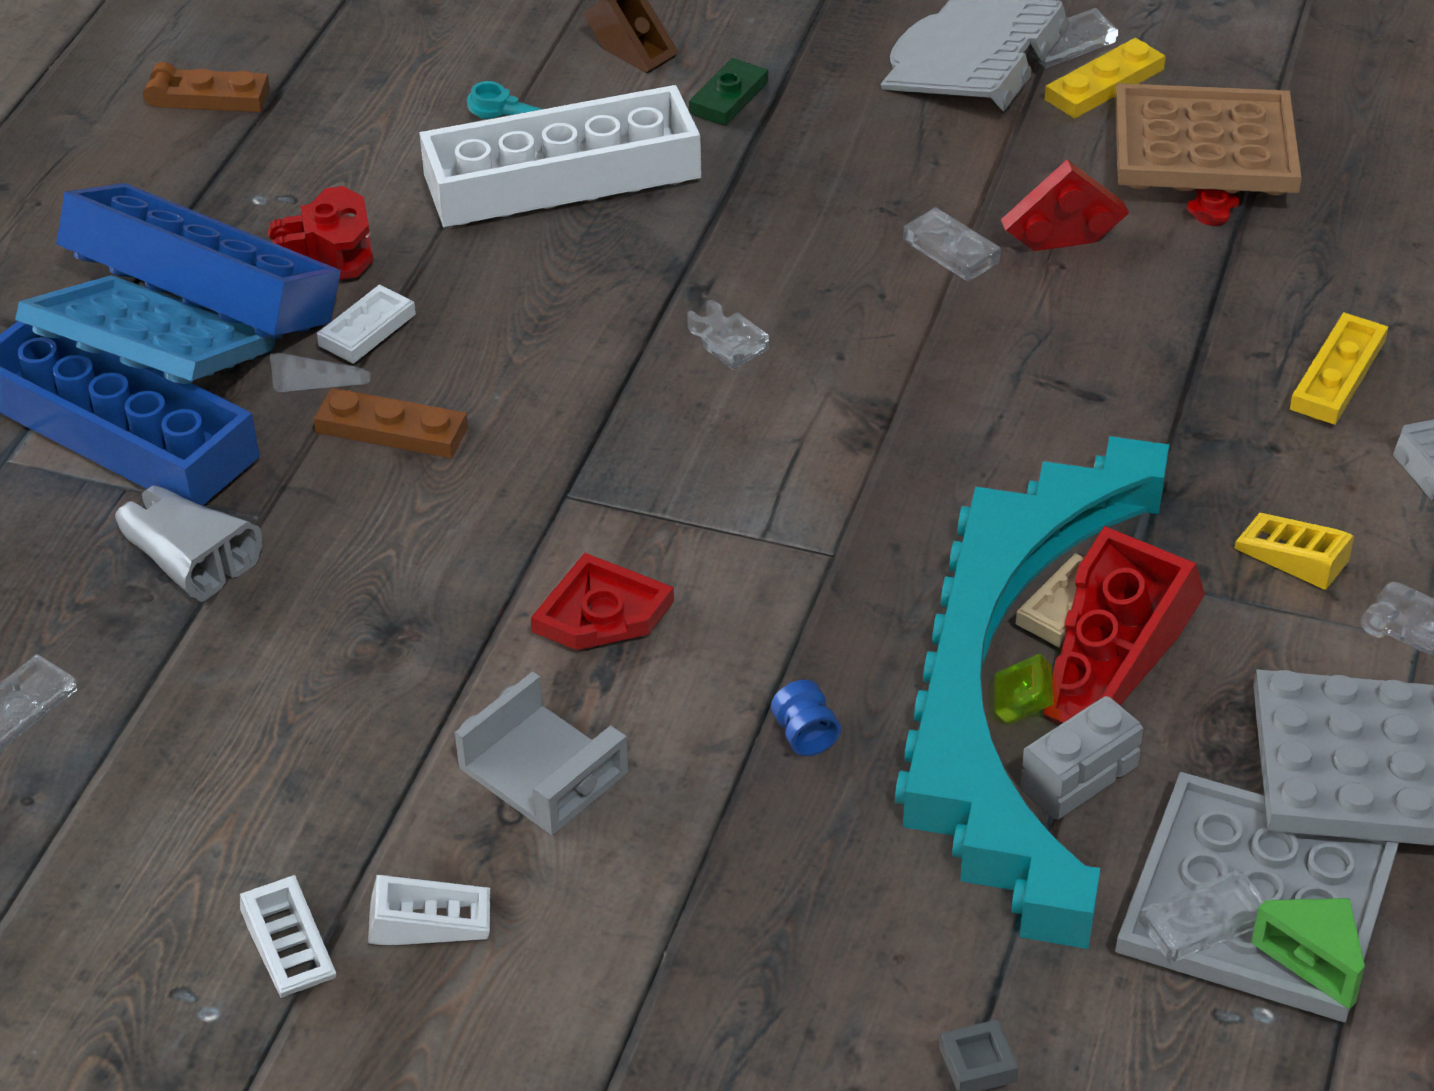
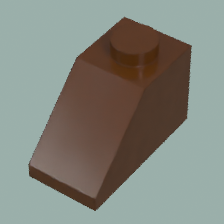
[582,0,679,73]

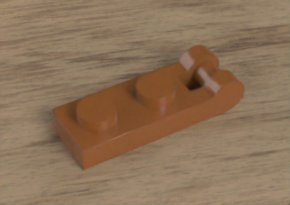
[143,62,270,112]

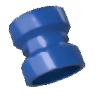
[771,680,841,756]

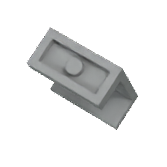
[455,671,629,835]

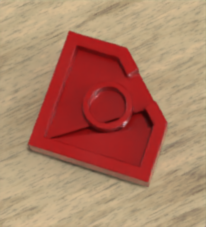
[1001,159,1129,251]
[531,552,674,650]

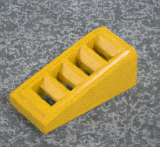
[1234,513,1354,590]

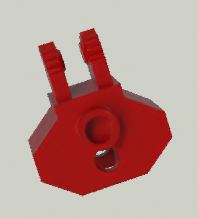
[267,186,374,280]

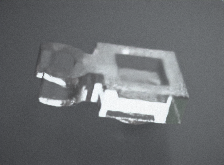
[687,300,769,370]

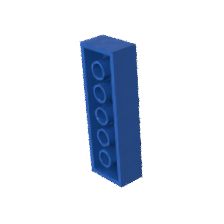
[56,183,341,339]
[0,321,260,506]

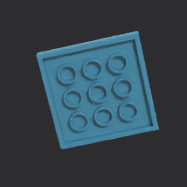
[15,275,276,384]

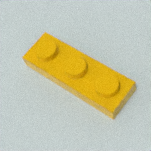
[1044,38,1166,119]
[1290,312,1388,425]

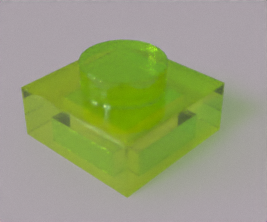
[995,653,1053,724]

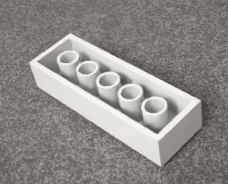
[419,85,701,227]

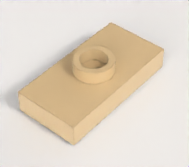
[1016,553,1084,647]

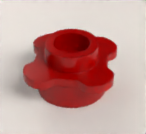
[1187,189,1239,226]

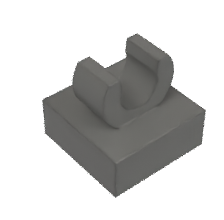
[939,1019,1018,1091]

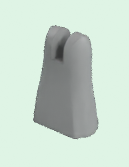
[115,485,263,602]

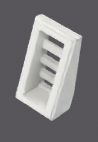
[240,875,336,998]
[368,875,490,945]

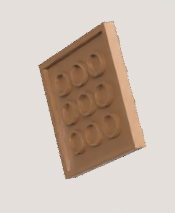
[1115,83,1302,195]

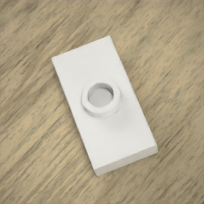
[317,284,416,364]

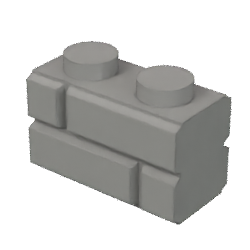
[1020,696,1144,820]

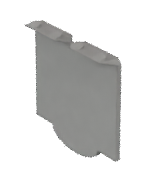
[880,0,1069,112]

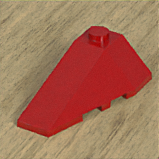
[1043,526,1205,725]

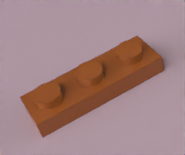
[313,387,468,459]

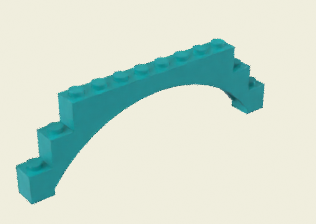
[895,436,1169,949]

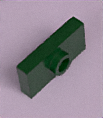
[689,58,768,126]

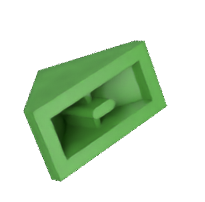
[1251,898,1365,1009]

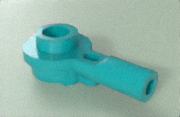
[467,81,543,120]

